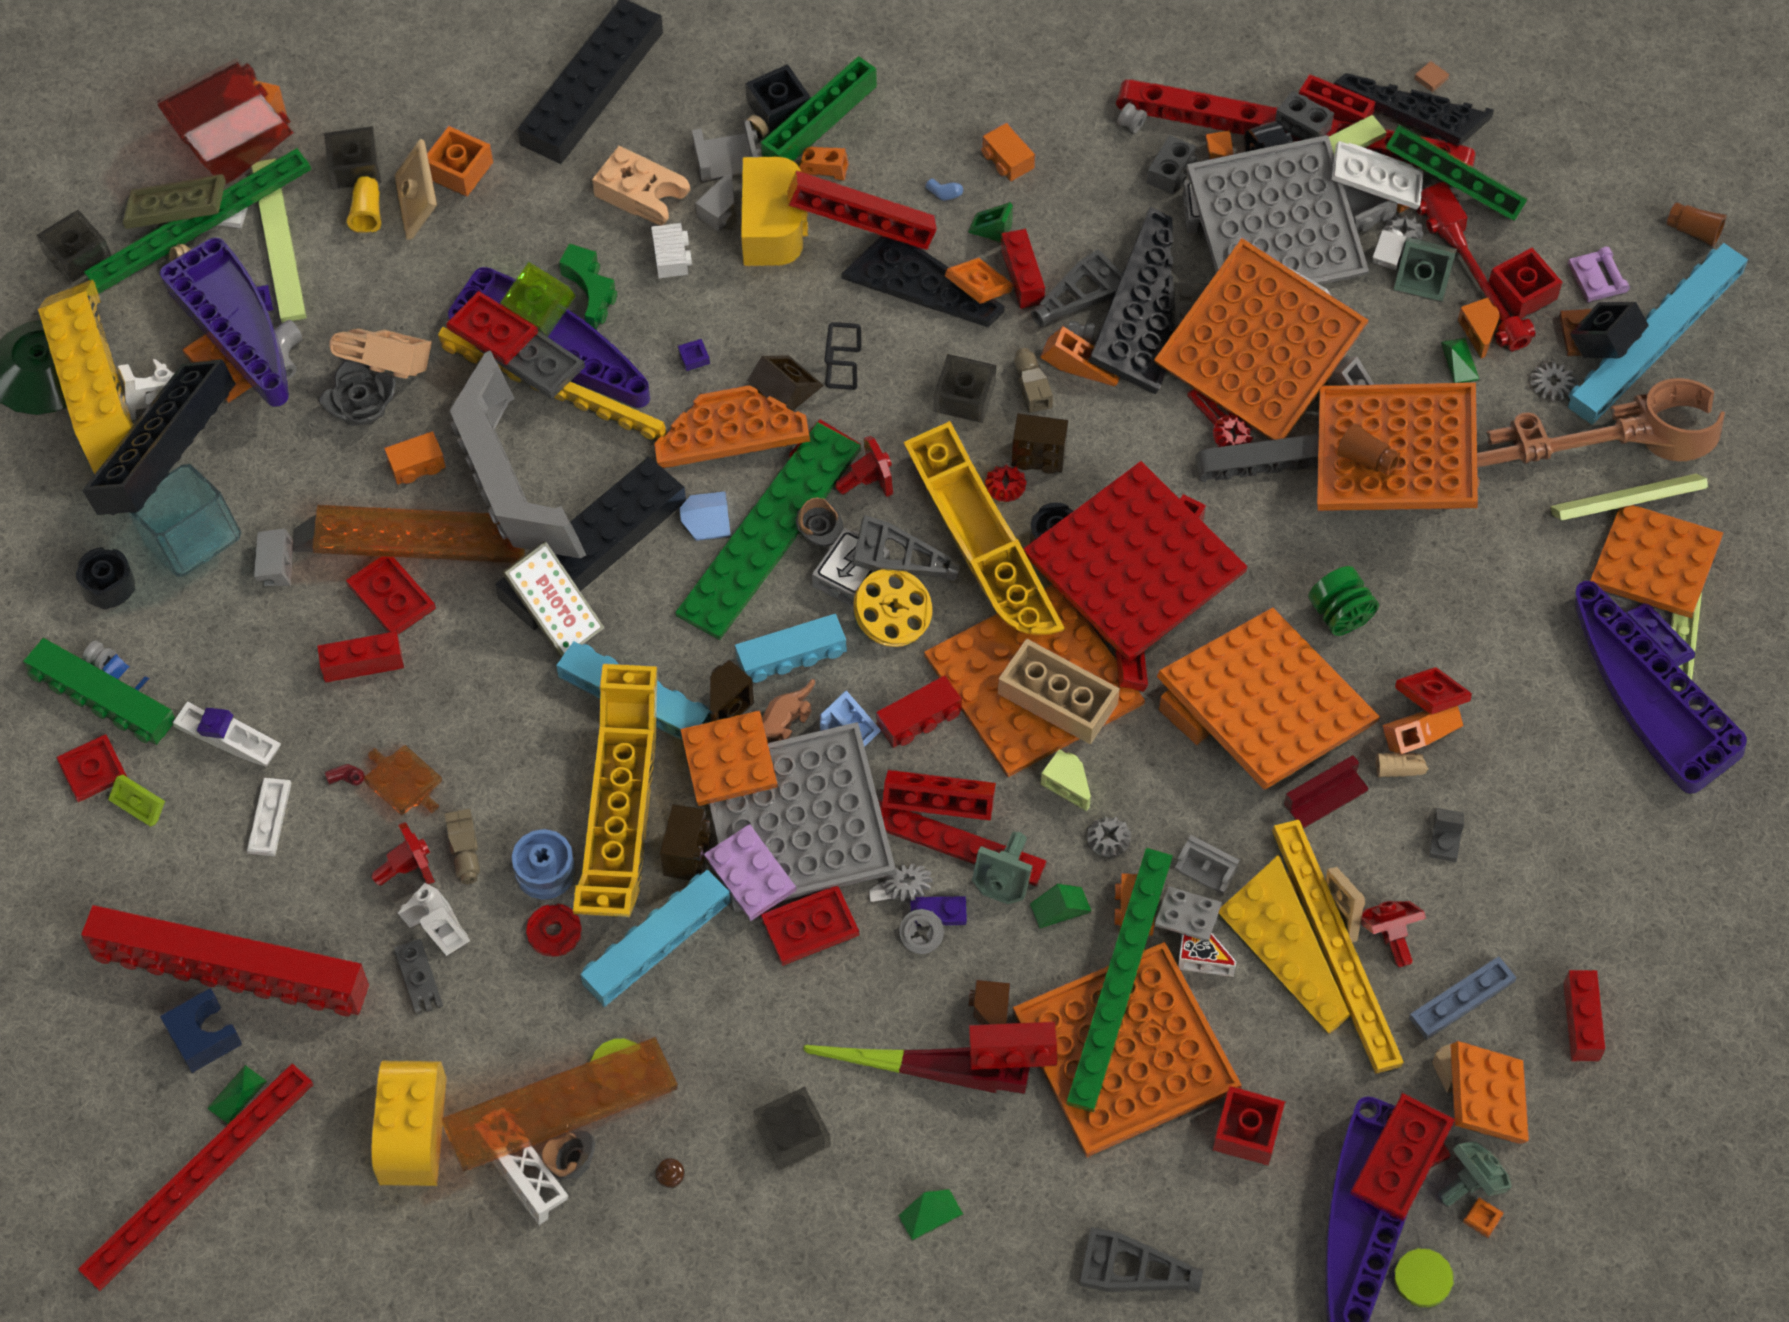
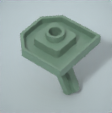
[972,832,1032,904]
[1438,1141,1512,1207]

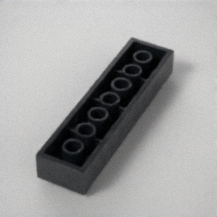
[518,0,663,164]
[82,359,236,515]
[495,456,686,630]

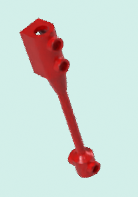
[1416,181,1536,352]

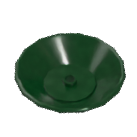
[0,320,67,415]

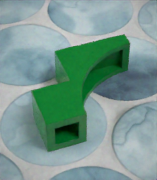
[559,243,618,330]

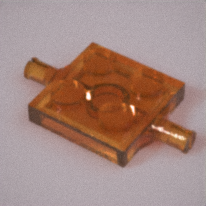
[364,745,442,815]

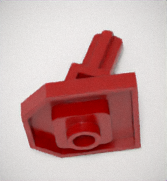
[835,435,893,497]
[372,822,435,886]
[1361,901,1426,967]

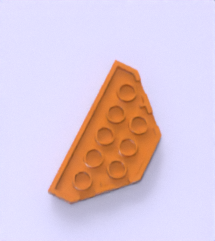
[654,385,810,468]

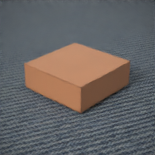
[1414,61,1449,92]

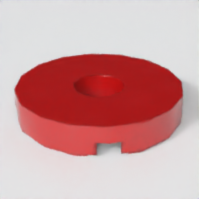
[526,904,582,957]

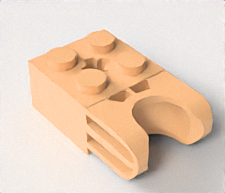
[592,146,690,225]
[329,329,432,378]

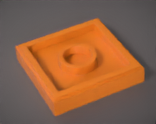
[944,258,1014,304]

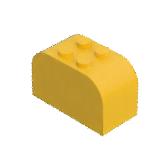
[741,157,808,266]
[372,1061,447,1186]

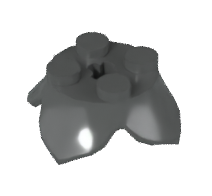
[320,359,396,426]

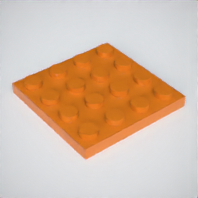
[1590,505,1723,619]

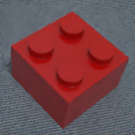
[1489,247,1563,319]
[1213,1086,1285,1166]

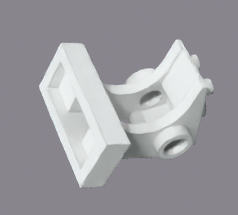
[118,359,174,420]
[398,883,470,956]

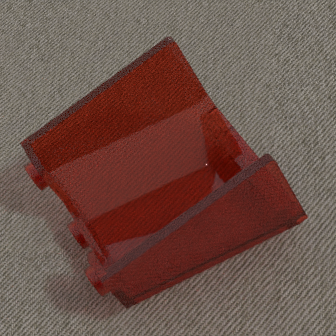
[157,58,294,185]

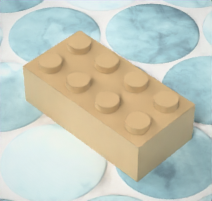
[998,639,1120,745]

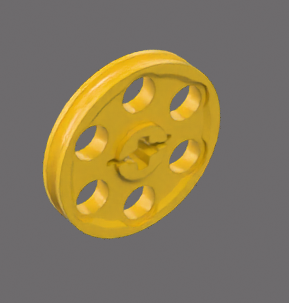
[853,569,932,647]

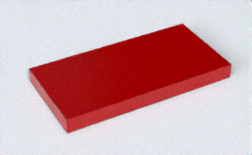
[1350,1093,1455,1221]

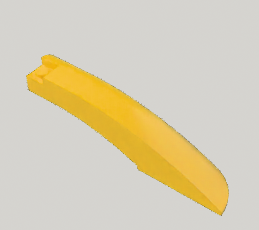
[904,421,1065,635]

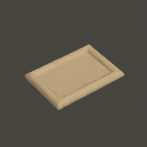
[394,139,437,240]

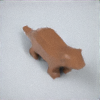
[762,679,815,743]

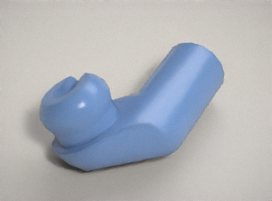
[925,178,963,201]

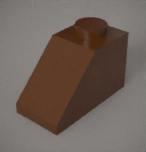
[968,980,1010,1025]

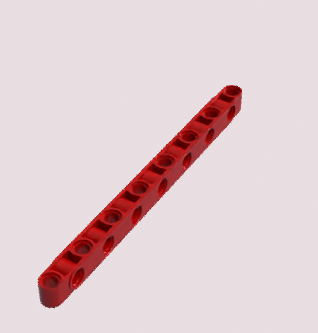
[1116,79,1476,172]

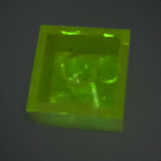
[500,262,576,337]

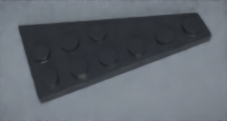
[1334,73,1494,146]
[842,235,1005,327]

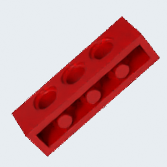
[882,770,996,821]

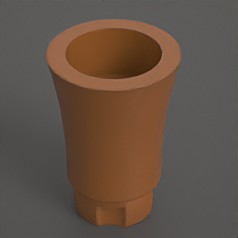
[1667,203,1727,247]
[1337,423,1400,475]

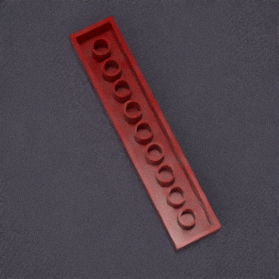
[81,905,369,1017]

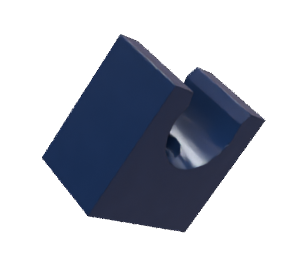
[160,988,243,1073]

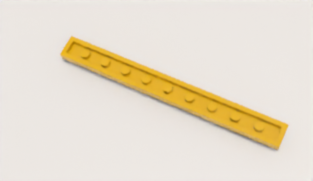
[438,327,667,440]
[1272,820,1404,1074]

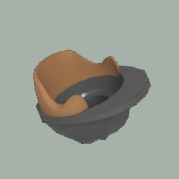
[796,497,844,546]
[542,1131,595,1180]

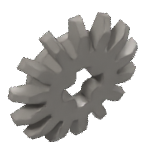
[1530,362,1576,401]
[883,863,933,901]

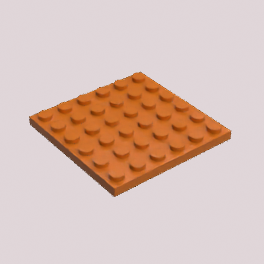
[1154,238,1368,440]
[1317,382,1478,511]
[924,585,1145,777]
[1157,607,1380,790]
[1013,942,1242,1157]

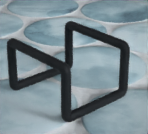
[824,322,862,390]

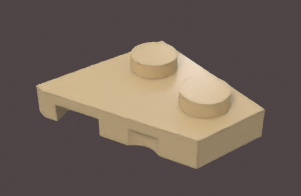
[1326,867,1365,942]

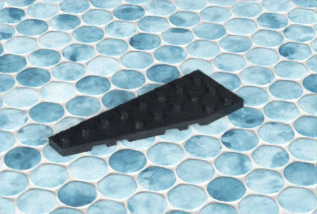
[1088,206,1174,395]

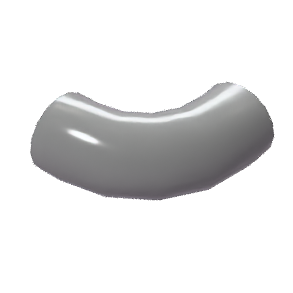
[275,319,303,380]

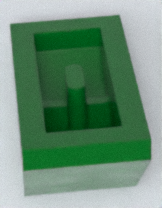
[968,202,1013,243]
[1030,884,1092,929]

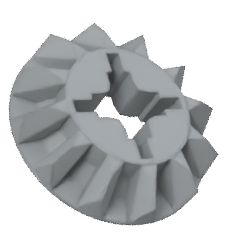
[1383,214,1423,241]
[1087,815,1131,857]
[899,909,944,954]

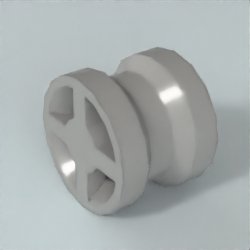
[1118,103,1147,134]
[82,640,116,671]

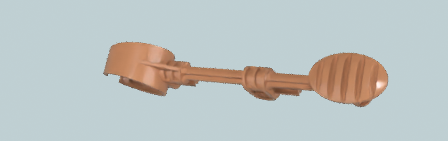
[1477,378,1725,487]

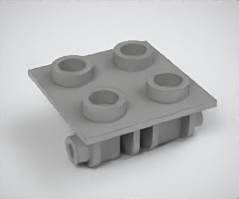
[1155,886,1222,942]

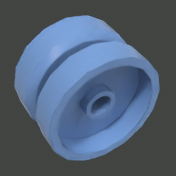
[512,829,576,900]

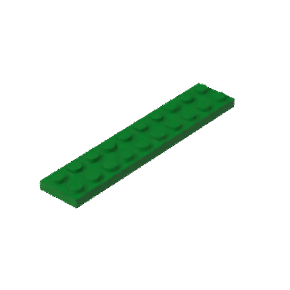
[675,422,861,640]

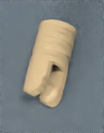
[1376,753,1429,778]

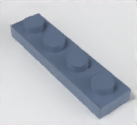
[1409,956,1517,1040]

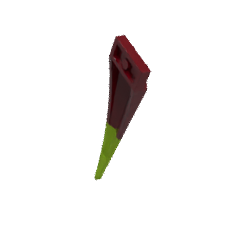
[803,1045,1030,1094]

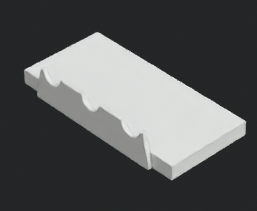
[1332,141,1423,209]

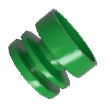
[1308,566,1379,636]

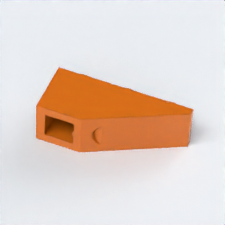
[1382,706,1464,754]

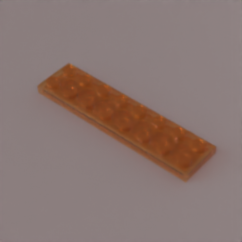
[313,505,525,563]
[442,1037,678,1172]

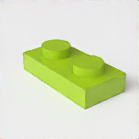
[108,775,165,827]

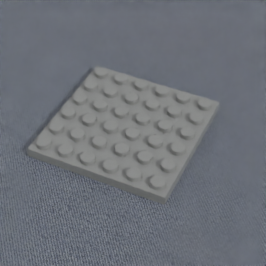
[1186,135,1369,285]
[710,722,896,912]

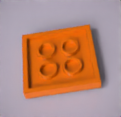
[680,710,778,806]
[1450,1041,1529,1144]

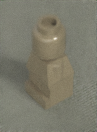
[1014,348,1053,413]
[445,809,480,884]

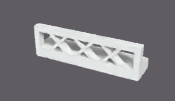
[474,1108,568,1225]

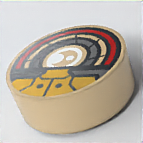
[746,115,769,140]

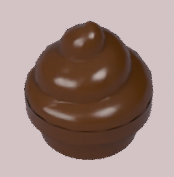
[656,1158,685,1188]

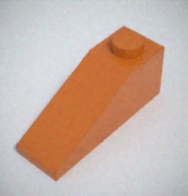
[1040,326,1120,387]

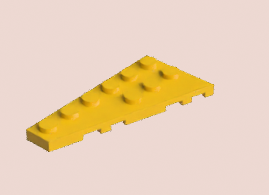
[1219,855,1351,1034]

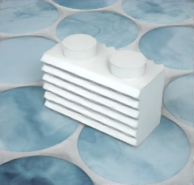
[651,223,692,278]

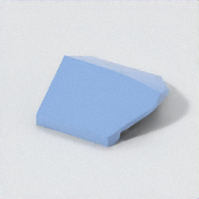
[680,492,731,541]
[819,690,881,747]

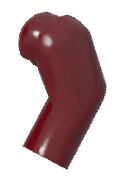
[324,764,365,786]

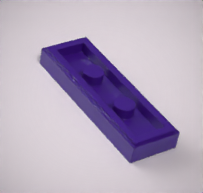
[1626,604,1695,666]

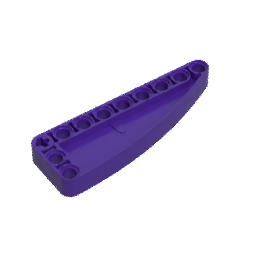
[160,237,289,407]
[448,267,650,408]
[1575,581,1747,794]
[1325,1096,1408,1322]

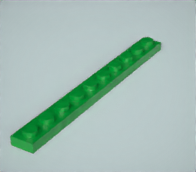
[84,148,311,294]
[1066,848,1173,1113]

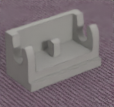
[254,528,294,586]
[1175,835,1240,894]

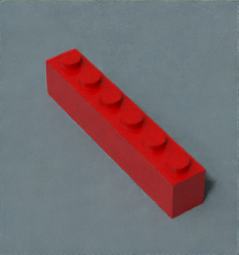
[787,170,937,250]

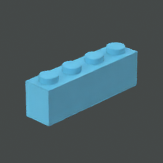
[735,613,847,683]

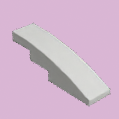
[173,701,281,767]

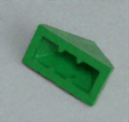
[1441,338,1479,383]
[207,1065,267,1124]
[898,1189,963,1241]

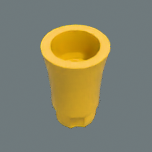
[347,176,382,232]

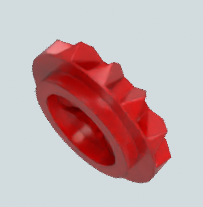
[1213,414,1253,447]
[985,464,1026,502]

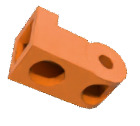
[799,147,849,180]

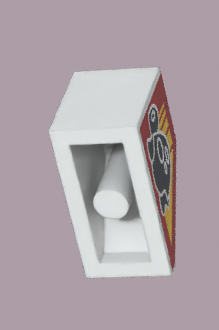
[1178,933,1236,977]

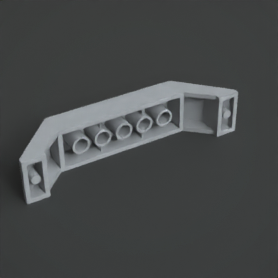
[450,350,586,558]

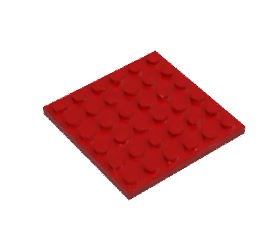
[1023,461,1248,662]

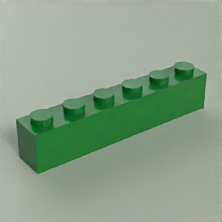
[761,56,877,161]
[1386,125,1528,221]
[23,637,175,745]

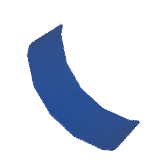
[103,654,150,691]

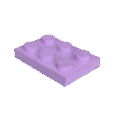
[704,824,797,921]

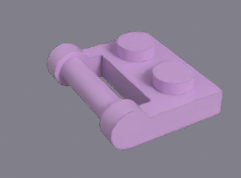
[1568,247,1630,302]

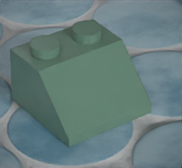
[1394,238,1457,301]

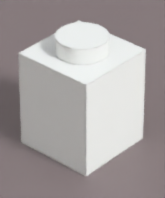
[1373,229,1406,271]

